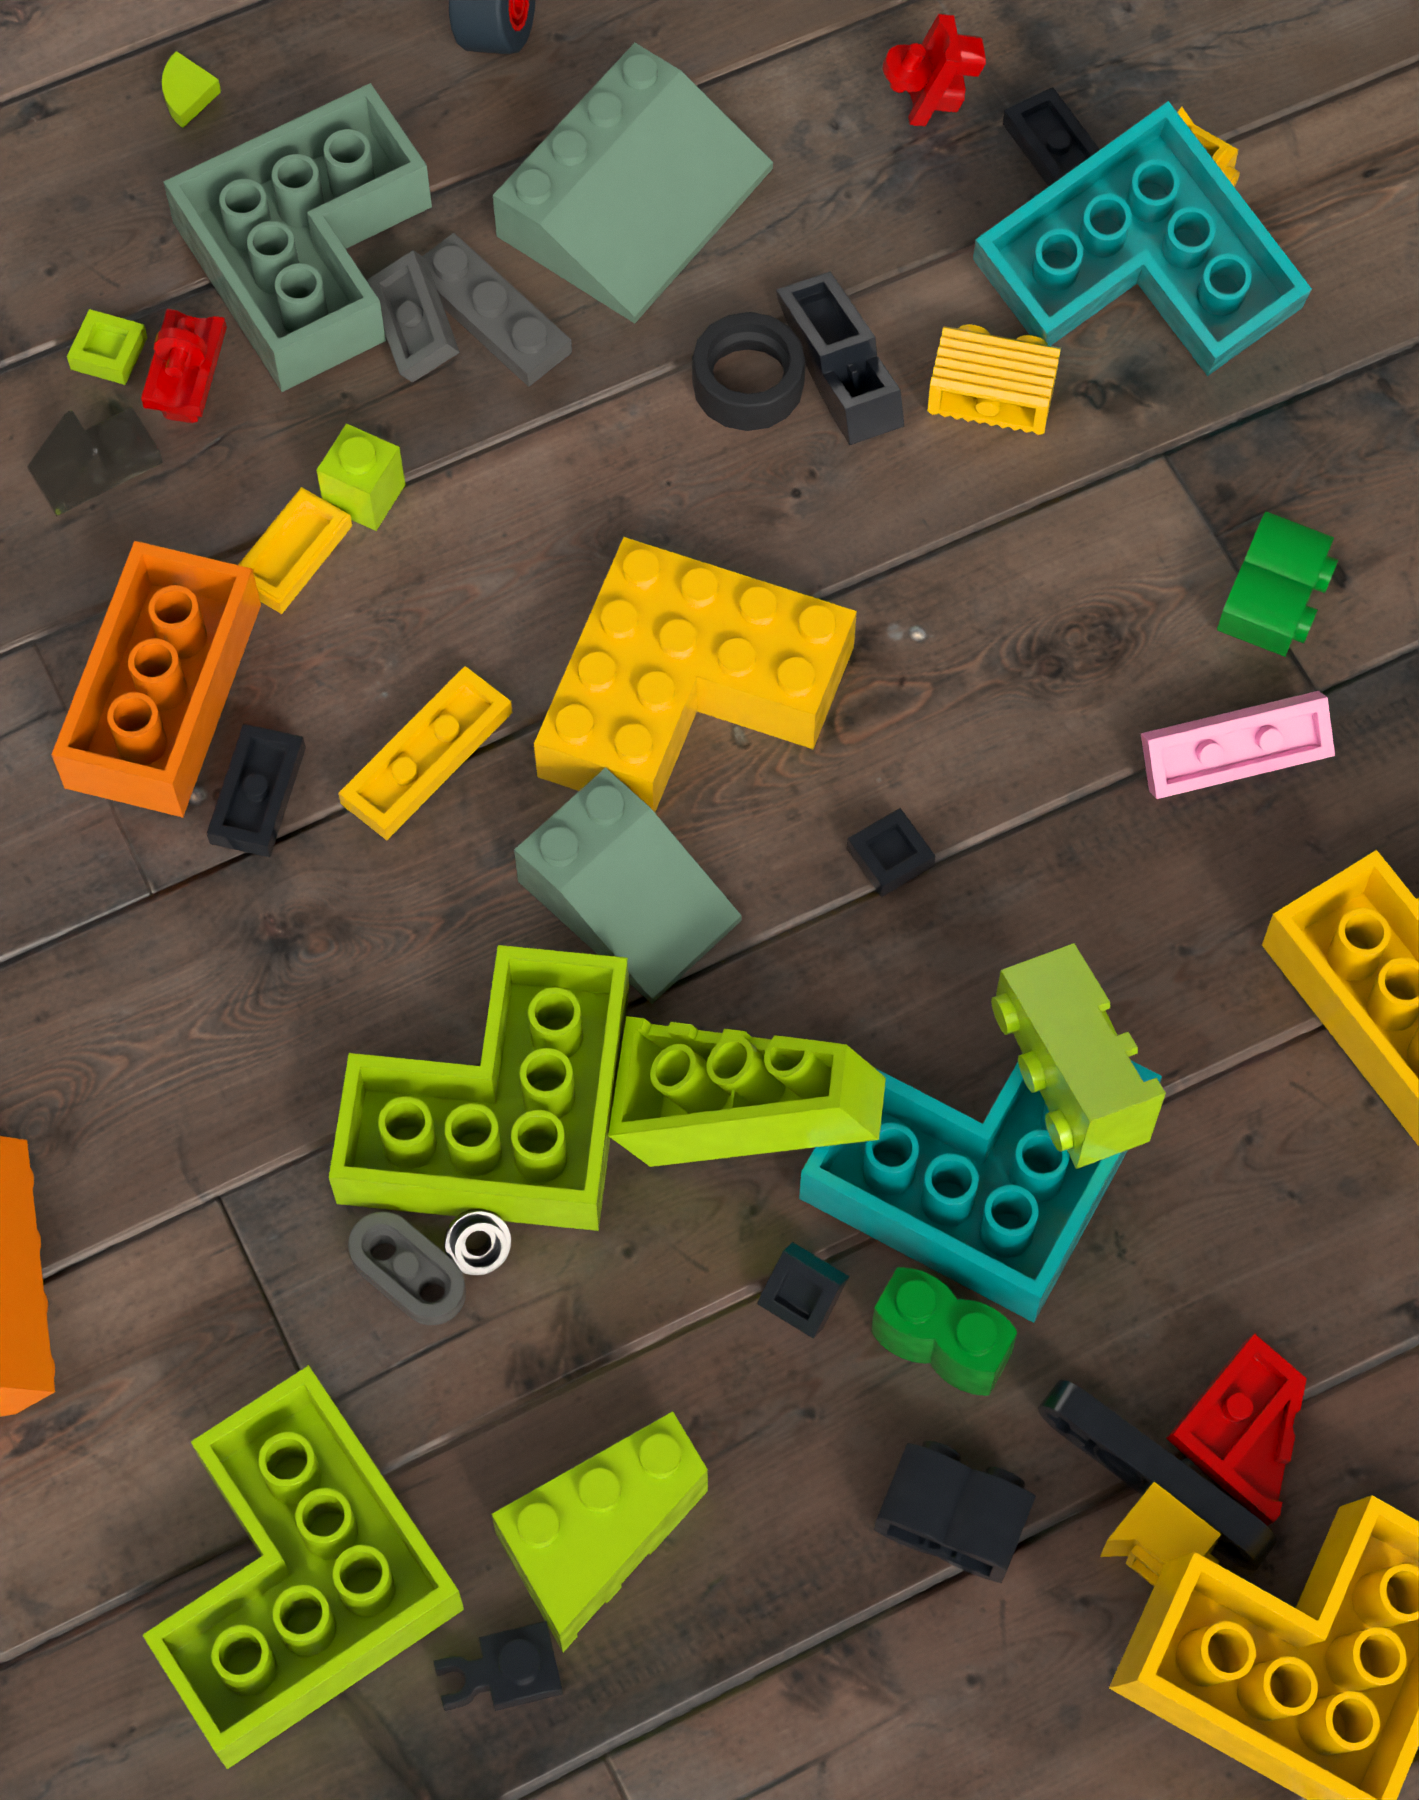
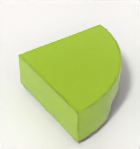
[162,51,221,128]

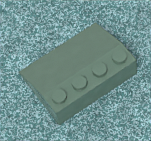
[493,43,773,324]

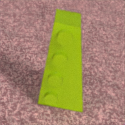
[608,1016,886,1167]

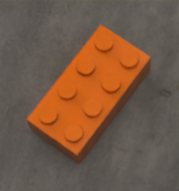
[51,541,261,818]

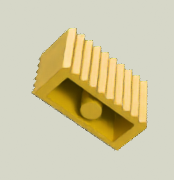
[927,324,1061,435]

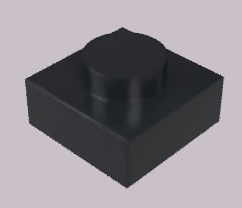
[847,808,936,897]
[757,1242,849,1339]

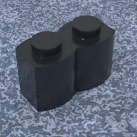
[873,1441,1036,1583]

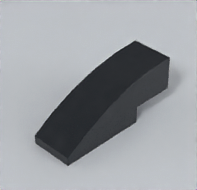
[776,271,904,445]

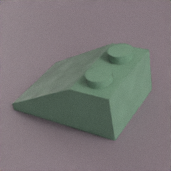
[514,767,742,1004]

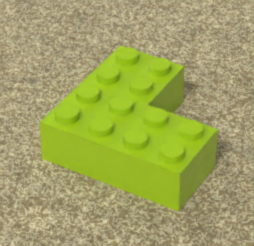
[329,945,629,1231]
[142,1365,464,1769]

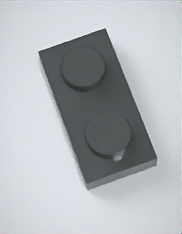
[367,250,460,382]

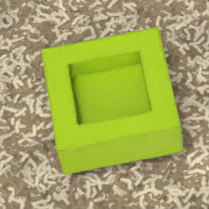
[67,309,148,385]

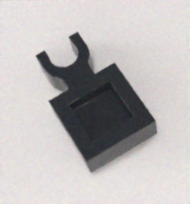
[433,1621,563,1711]

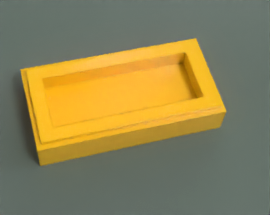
[238,487,352,614]

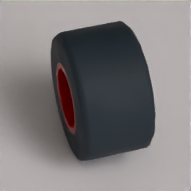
[449,0,535,54]

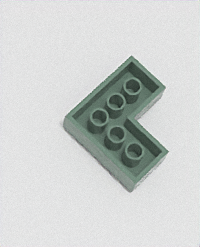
[163,83,432,392]

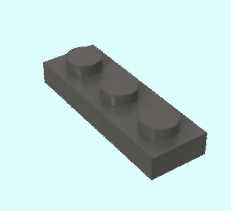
[423,233,572,387]

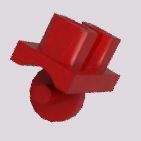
[882,14,986,127]
[141,309,227,423]

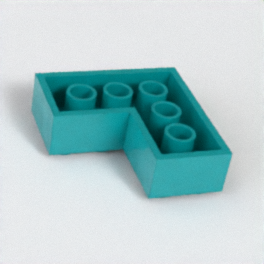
[973,101,1312,376]
[799,1060,1162,1323]

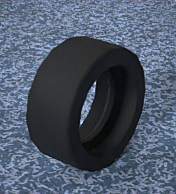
[692,312,805,431]

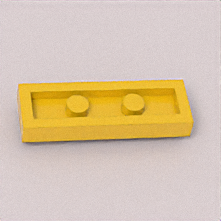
[338,666,513,840]

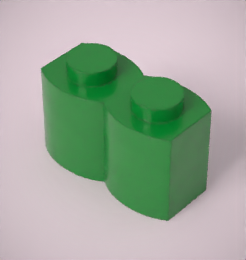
[1217,511,1339,657]
[871,1267,1017,1396]

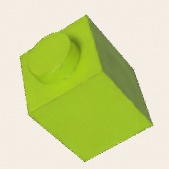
[316,423,405,531]

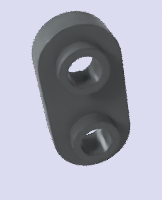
[348,1212,466,1325]

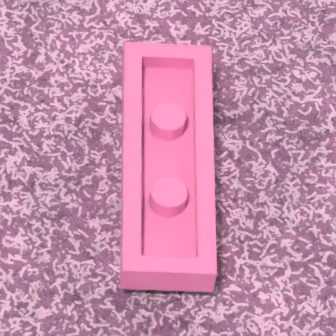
[1141,691,1335,799]

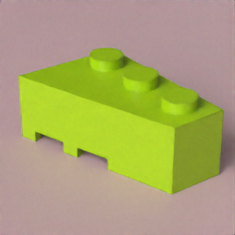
[991,943,1166,1169]
[491,1411,708,1652]

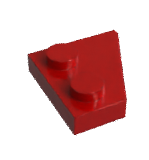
[1166,1333,1307,1526]

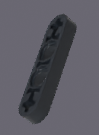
[1038,1380,1277,1571]

